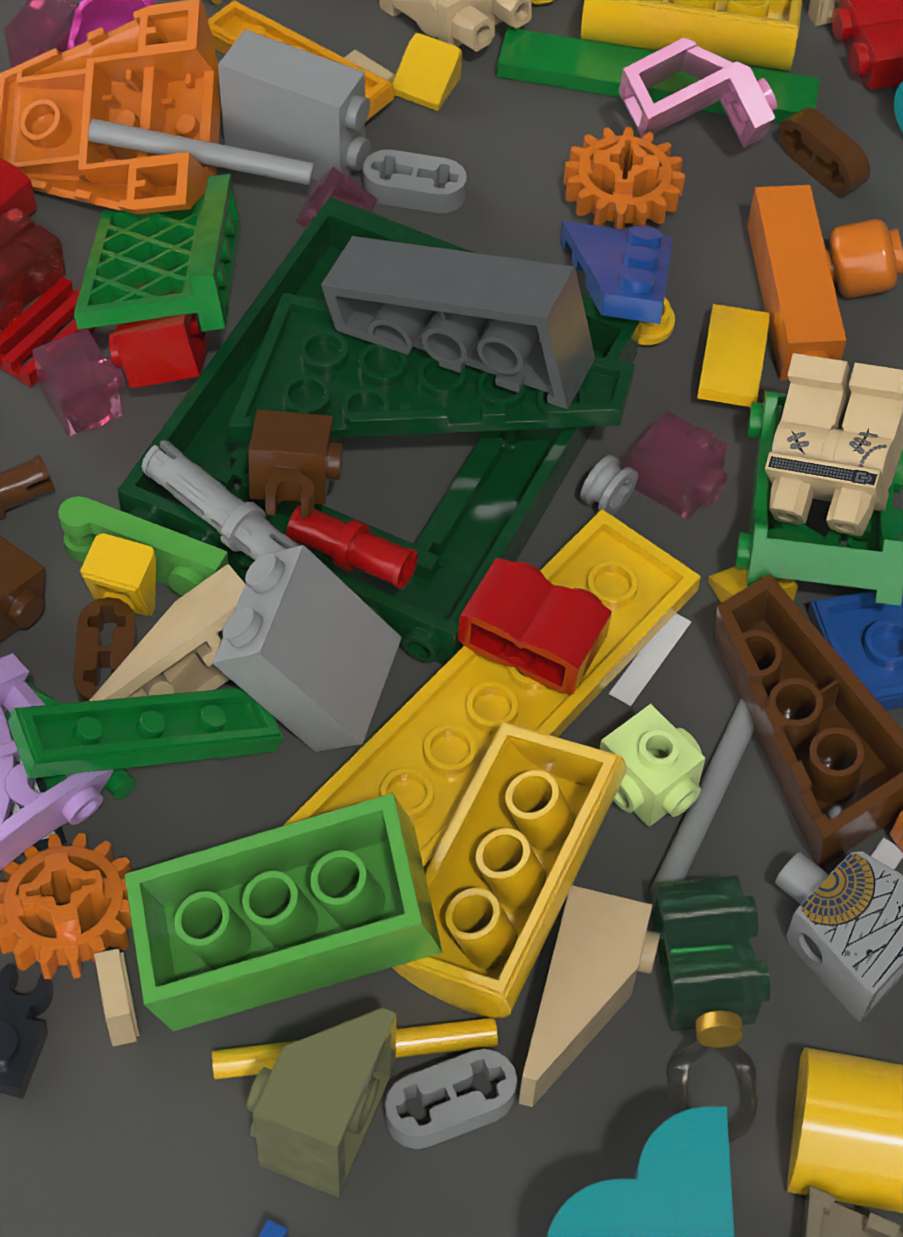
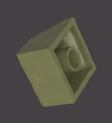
[247,1008,397,1198]

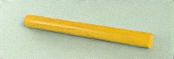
[212,1018,498,1080]

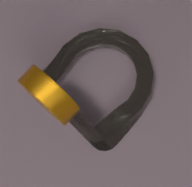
[666,1011,758,1142]

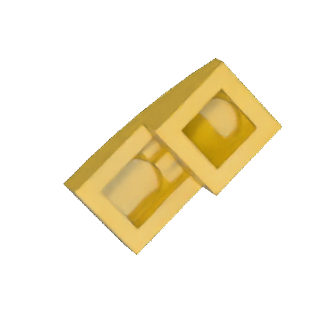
[697,304,770,407]

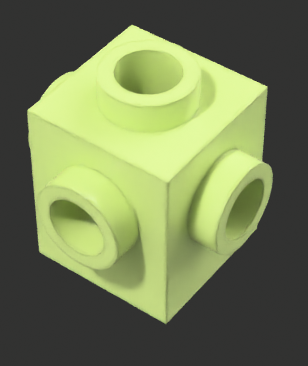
[600,704,706,827]

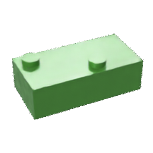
[125,793,443,1032]

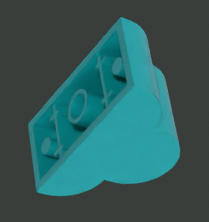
[547,1106,734,1237]

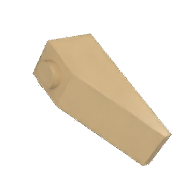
[89,564,245,701]
[518,885,660,1107]

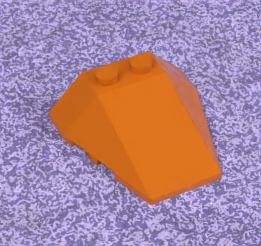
[0,0,221,215]

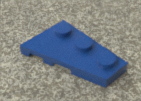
[560,221,674,324]

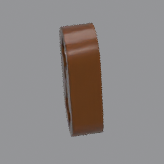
[778,107,870,196]
[73,597,138,702]

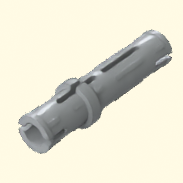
[142,440,300,560]

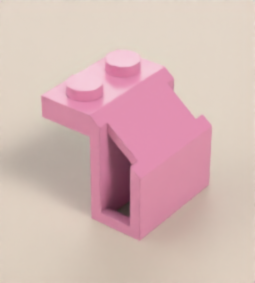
[618,38,777,148]

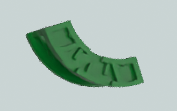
[735,390,903,606]

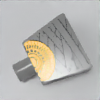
[775,851,903,1023]

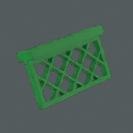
[74,174,242,332]

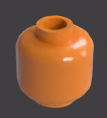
[825,218,903,299]

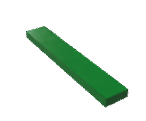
[497,27,820,124]

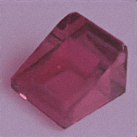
[295,167,378,228]

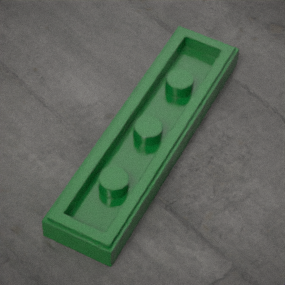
[8,688,284,779]

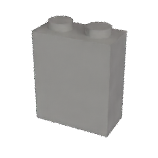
[218,30,370,189]
[213,545,402,752]

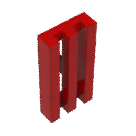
[0,277,97,388]

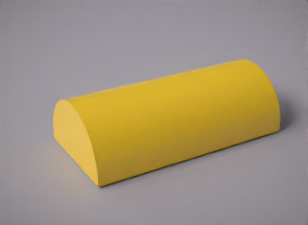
[581,0,802,72]
[392,722,627,1018]
[787,1047,903,1213]

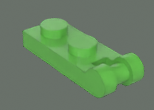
[58,496,229,596]

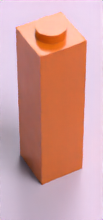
[747,185,847,381]

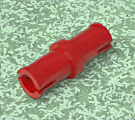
[286,504,418,589]

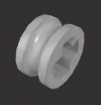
[580,455,639,515]

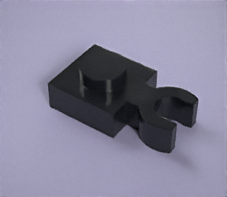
[0,964,54,1099]

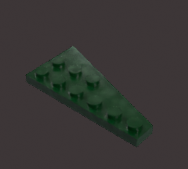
[228,293,635,442]

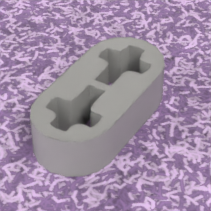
[363,150,467,213]
[385,1049,517,1149]

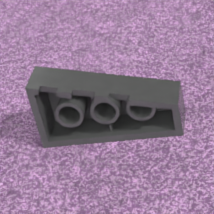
[321,236,595,410]

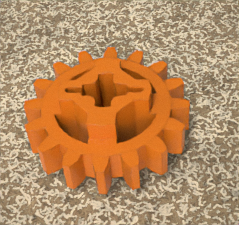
[563,127,685,229]
[0,833,132,980]

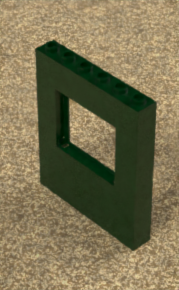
[117,196,642,665]

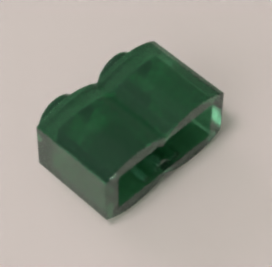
[651,876,771,1031]

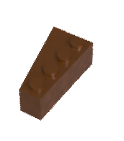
[715,573,903,868]

